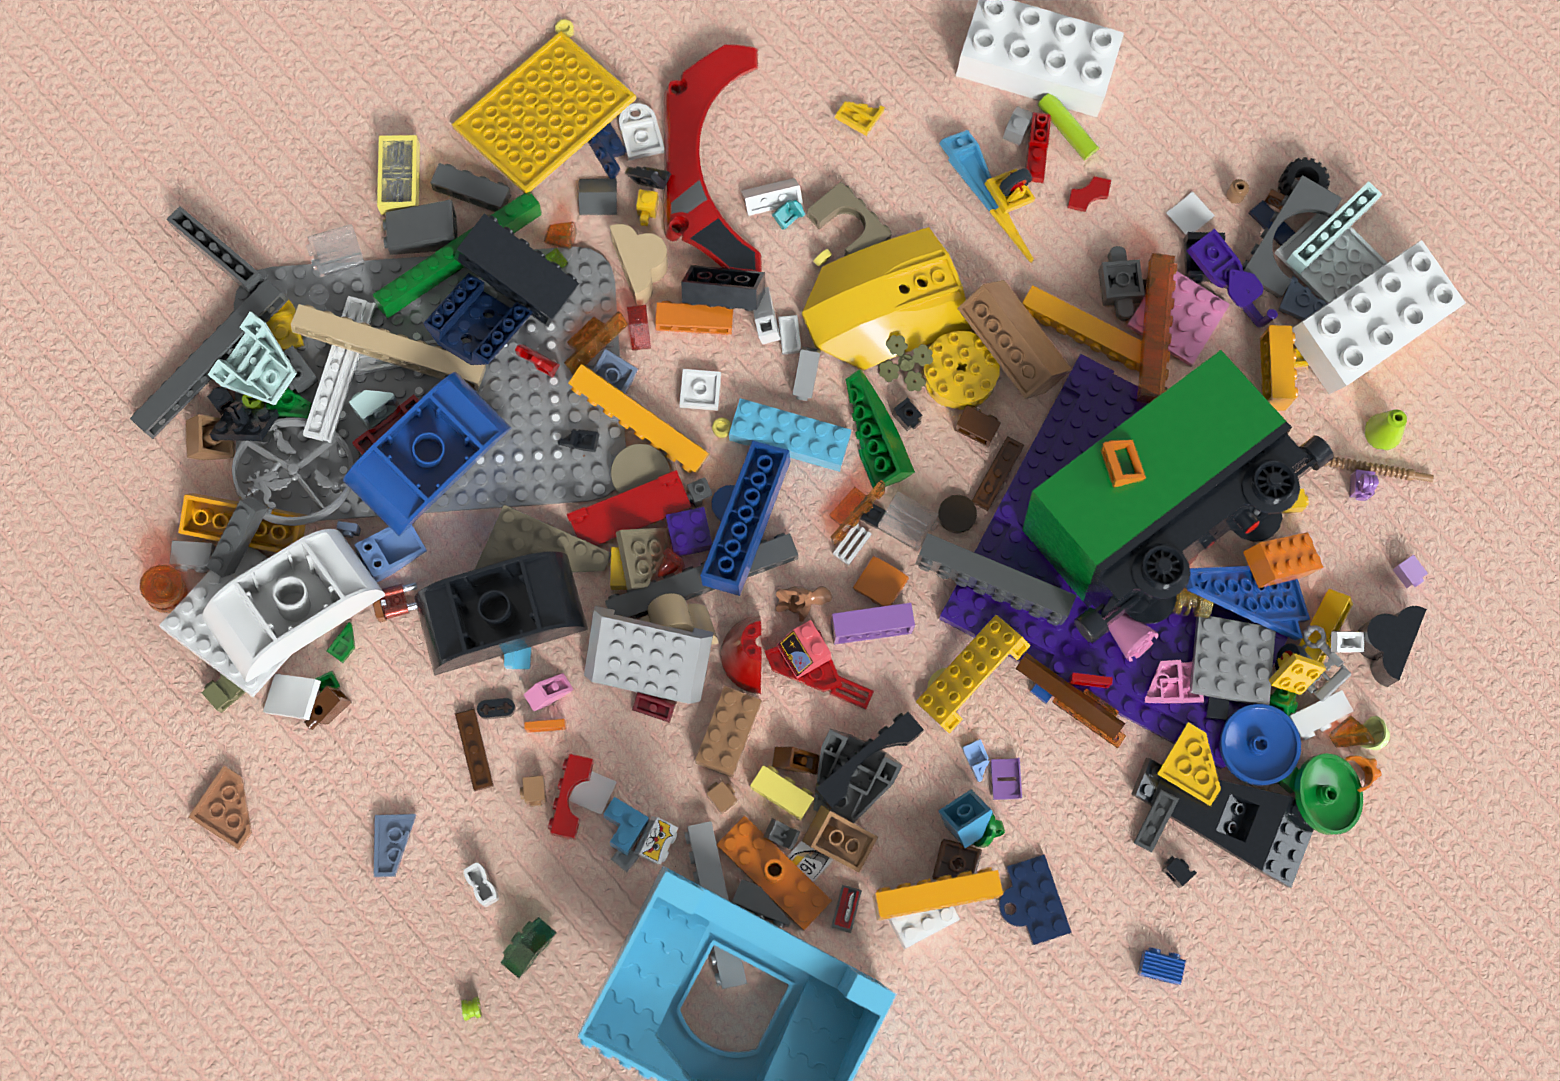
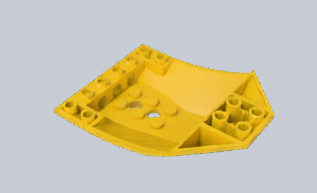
[801,227,972,371]

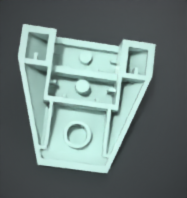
[208,312,297,405]

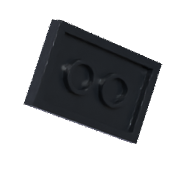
[209,402,279,441]

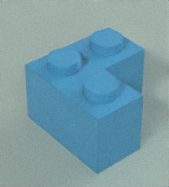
[603,797,649,856]

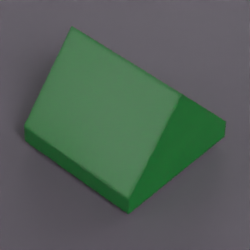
[315,671,340,693]

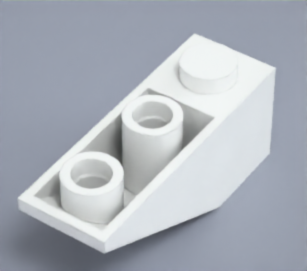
[753,287,781,344]

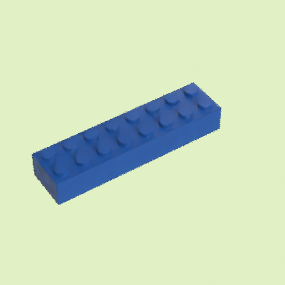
[700,440,791,596]

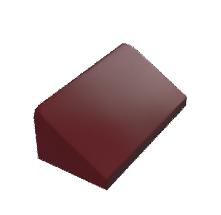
[632,692,677,723]

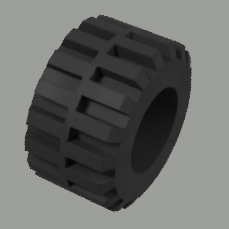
[1278,157,1330,196]

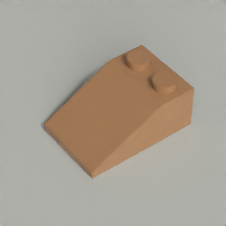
[802,805,878,872]

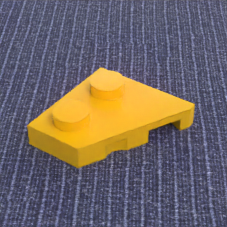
[835,101,885,136]

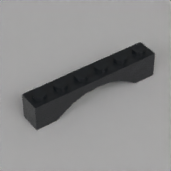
[815,712,924,810]

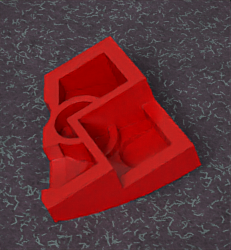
[515,344,560,378]

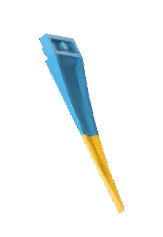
[939,130,1034,263]

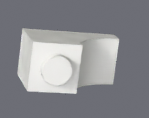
[1331,631,1364,652]

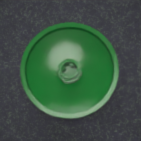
[1295,754,1363,835]

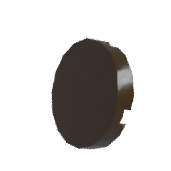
[938,495,977,534]

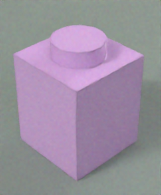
[1392,555,1428,588]

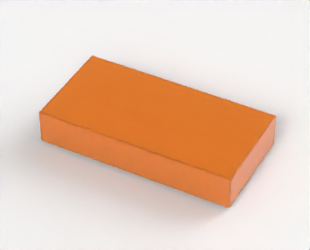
[524,719,567,733]

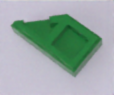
[326,622,355,663]

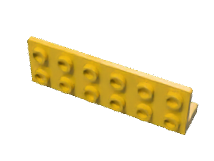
[916,615,1030,734]

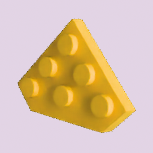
[1157,722,1221,806]

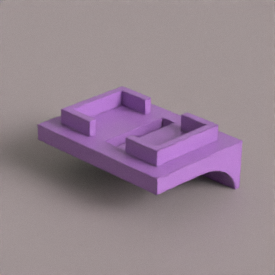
[991,757,1022,800]

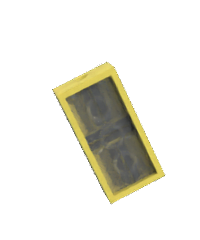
[377,135,420,215]

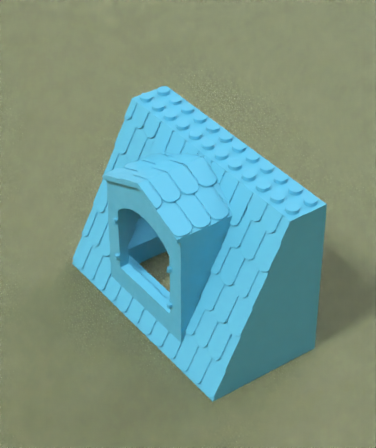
[578,866,897,1081]

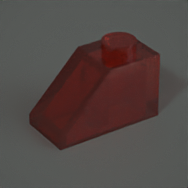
[627,305,651,351]

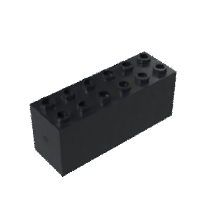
[454,213,579,327]

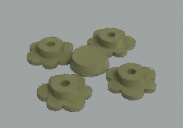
[879,335,933,391]

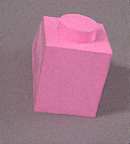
[524,673,574,711]

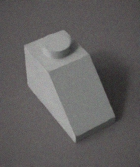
[1003,106,1033,146]

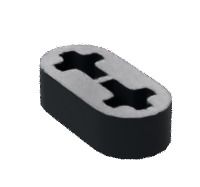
[477,698,516,719]

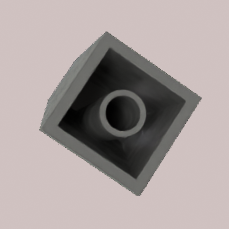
[383,200,458,255]

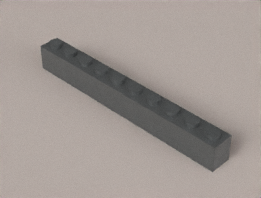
[130,279,288,439]
[605,533,798,619]

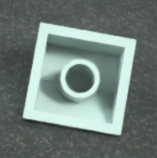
[349,390,399,430]

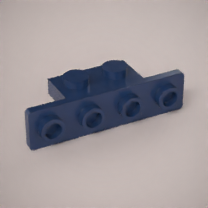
[587,122,627,179]

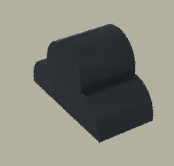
[1357,606,1427,687]

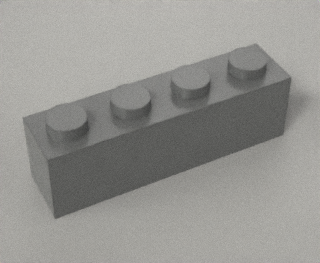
[430,163,511,212]
[206,497,268,577]

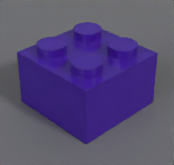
[666,507,712,558]

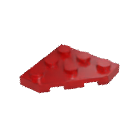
[764,630,842,692]

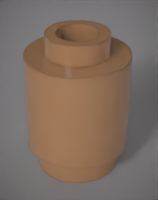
[1226,179,1249,204]

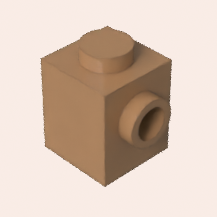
[520,775,547,807]
[706,781,737,815]

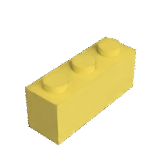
[750,765,814,821]

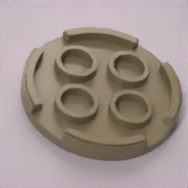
[611,444,670,494]

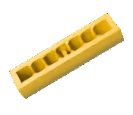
[1299,589,1353,663]

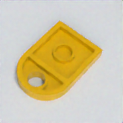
[266,299,305,352]

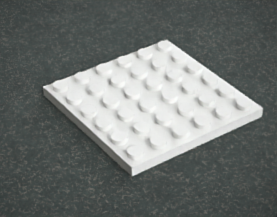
[159,547,291,697]

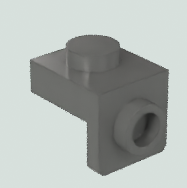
[686,478,712,508]
[763,818,800,850]

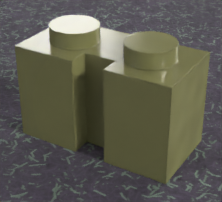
[201,673,246,713]

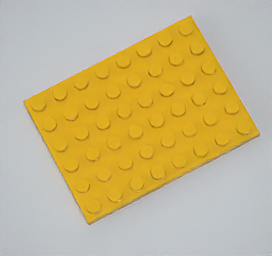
[452,31,636,193]

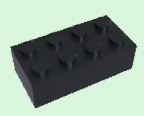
[681,265,765,311]

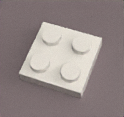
[680,369,721,411]

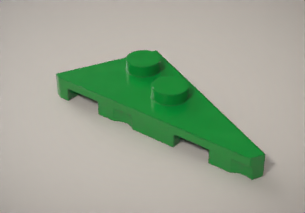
[266,388,312,419]

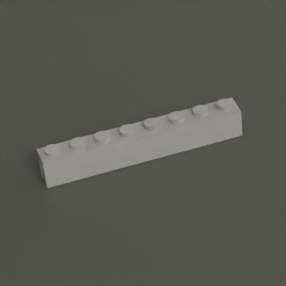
[684,821,747,990]

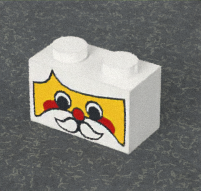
[634,816,678,865]

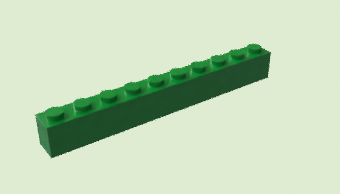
[372,192,542,319]

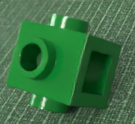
[1269,688,1298,717]

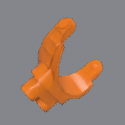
[1345,755,1382,792]

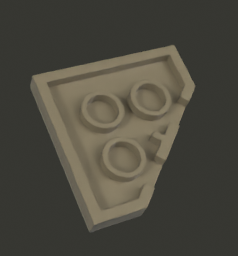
[616,527,671,590]

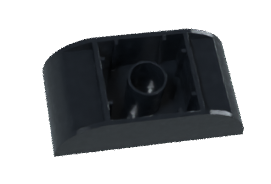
[414,551,588,675]

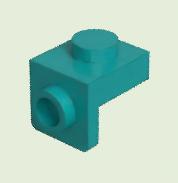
[771,200,806,229]

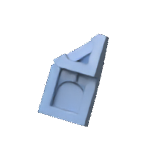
[961,739,989,782]

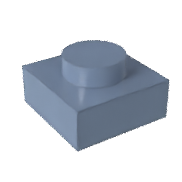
[336,521,361,538]

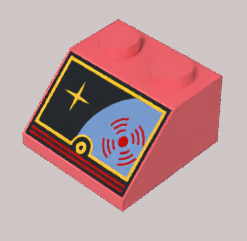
[777,620,831,678]

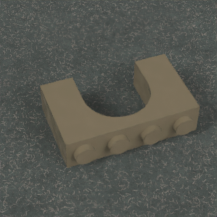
[807,182,892,256]

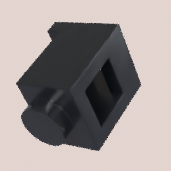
[207,386,235,415]
[892,397,923,431]
[1162,855,1197,888]

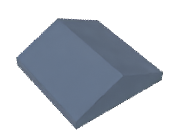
[593,349,638,393]

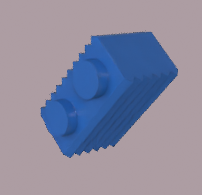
[1138,947,1186,985]

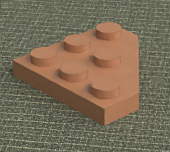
[189,766,252,850]

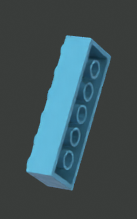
[729,398,852,472]

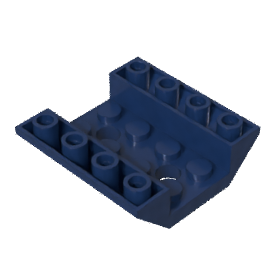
[424,273,533,365]

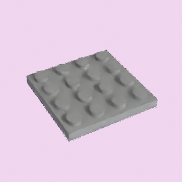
[1189,614,1275,705]

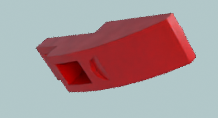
[1025,112,1051,183]

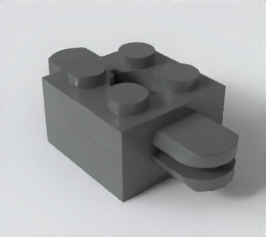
[1098,246,1145,321]

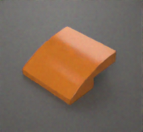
[853,556,909,607]

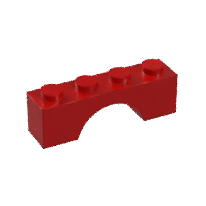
[352,394,420,456]
[548,754,594,840]

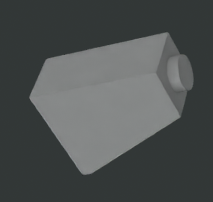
[793,346,821,401]

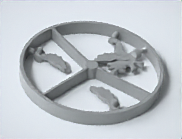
[232,418,353,526]

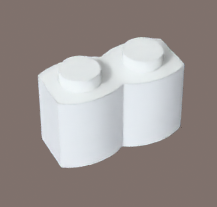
[464,862,499,907]

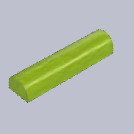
[1038,93,1099,161]

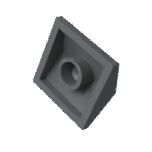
[579,179,617,215]

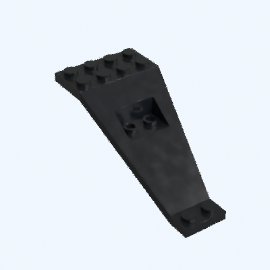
[1131,758,1314,888]

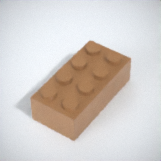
[695,686,762,778]

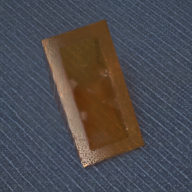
[544,221,577,249]
[1329,715,1375,748]

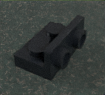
[625,166,671,190]

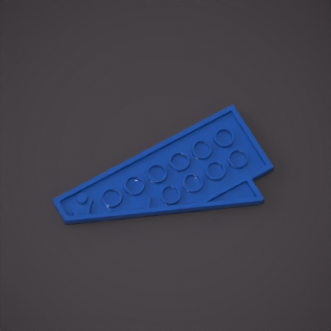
[1186,566,1310,641]

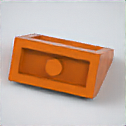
[1101,440,1146,488]

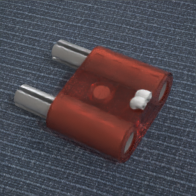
[380,583,417,619]

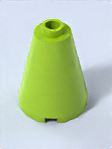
[1365,409,1407,450]

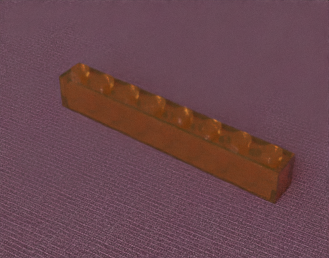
[1137,253,1177,403]

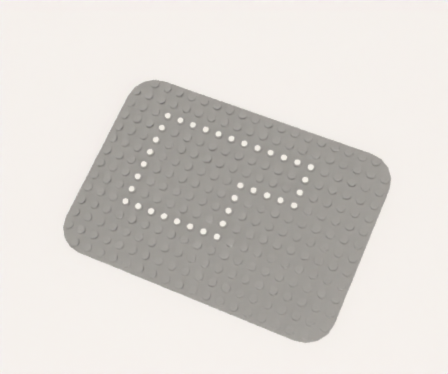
[234,247,626,521]

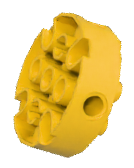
[922,331,1000,410]

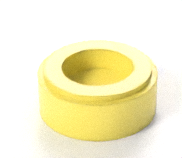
[555,19,574,38]
[814,249,832,266]
[712,418,731,438]

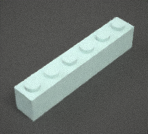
[1286,182,1382,275]

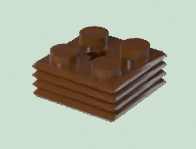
[932,839,982,880]

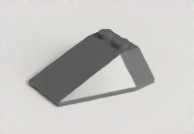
[813,729,903,823]

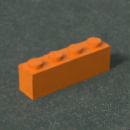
[655,301,733,335]

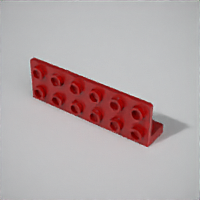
[567,470,691,546]

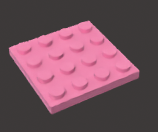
[1127,264,1230,367]

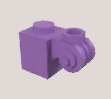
[1349,470,1379,501]

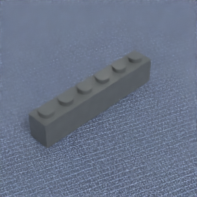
[167,206,265,294]

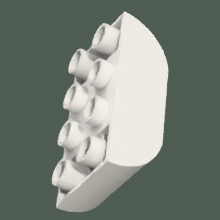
[203,529,385,683]

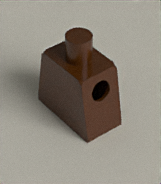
[304,686,352,730]

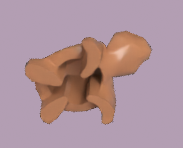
[776,586,833,622]

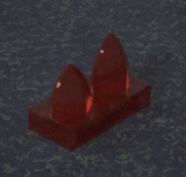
[657,547,685,577]

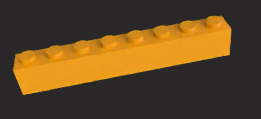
[1022,285,1168,380]
[568,364,710,473]

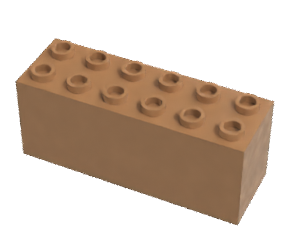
[957,280,1072,399]

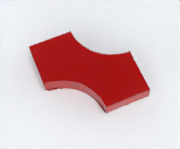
[1067,176,1112,212]

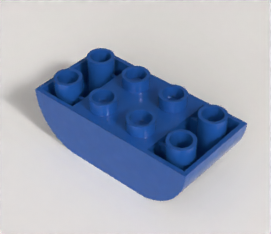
[343,372,512,536]

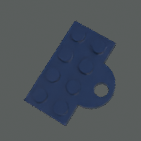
[999,854,1072,946]

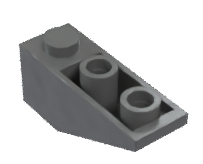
[732,879,790,929]

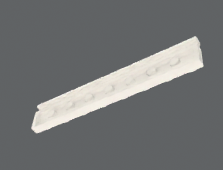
[303,296,376,443]

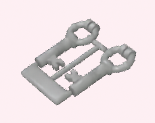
[1302,625,1351,702]

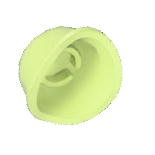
[1355,716,1390,750]

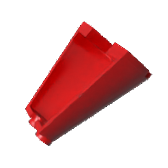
[721,616,762,694]

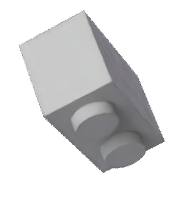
[169,541,216,573]

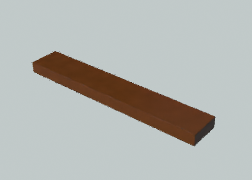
[1015,653,1125,739]

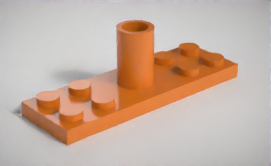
[716,815,832,931]

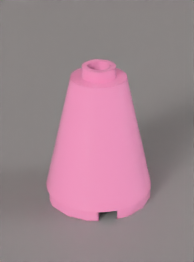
[1108,612,1158,662]

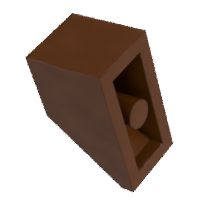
[772,747,819,775]

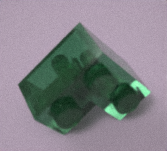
[500,917,557,978]

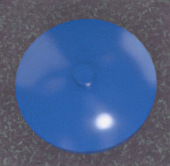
[1219,704,1301,785]

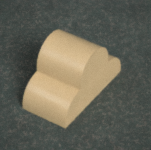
[609,224,668,307]
[639,594,718,645]

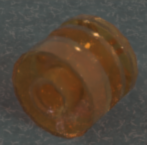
[139,565,188,613]

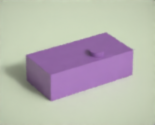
[830,603,915,645]

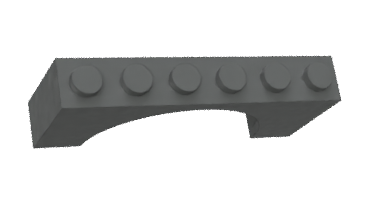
[1242,175,1342,299]

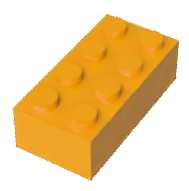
[1260,325,1298,411]

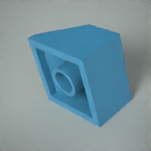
[938,789,993,848]

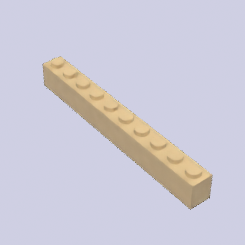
[291,304,486,391]

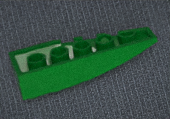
[846,370,915,490]

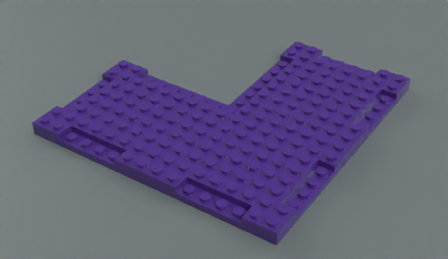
[939,354,1288,769]

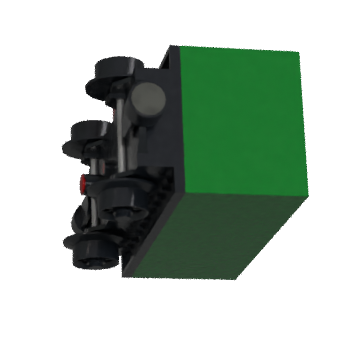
[1022,350,1334,643]

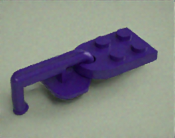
[1186,229,1278,328]

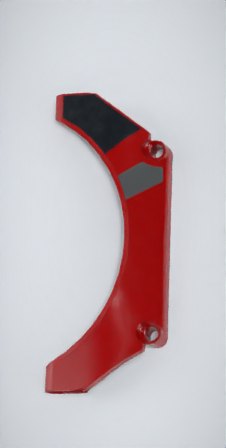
[664,44,762,272]

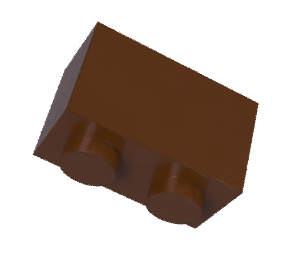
[955,405,1001,448]

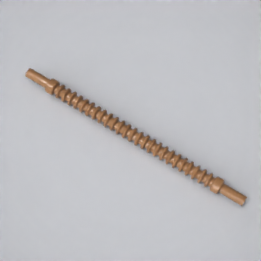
[1324,456,1434,482]

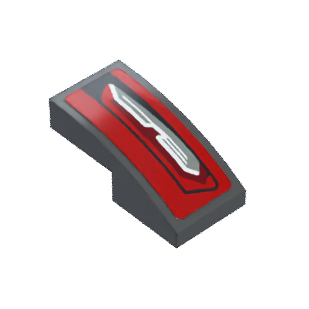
[831,885,862,933]

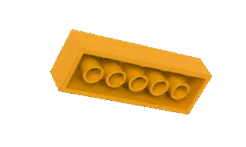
[178,493,307,553]
[872,867,1003,921]

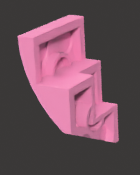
[1145,660,1204,703]

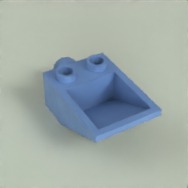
[354,525,427,582]

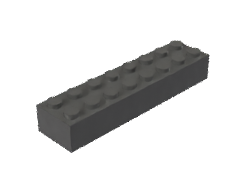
[915,533,1077,626]

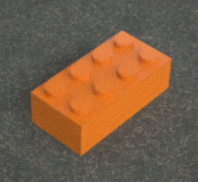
[1243,532,1324,588]

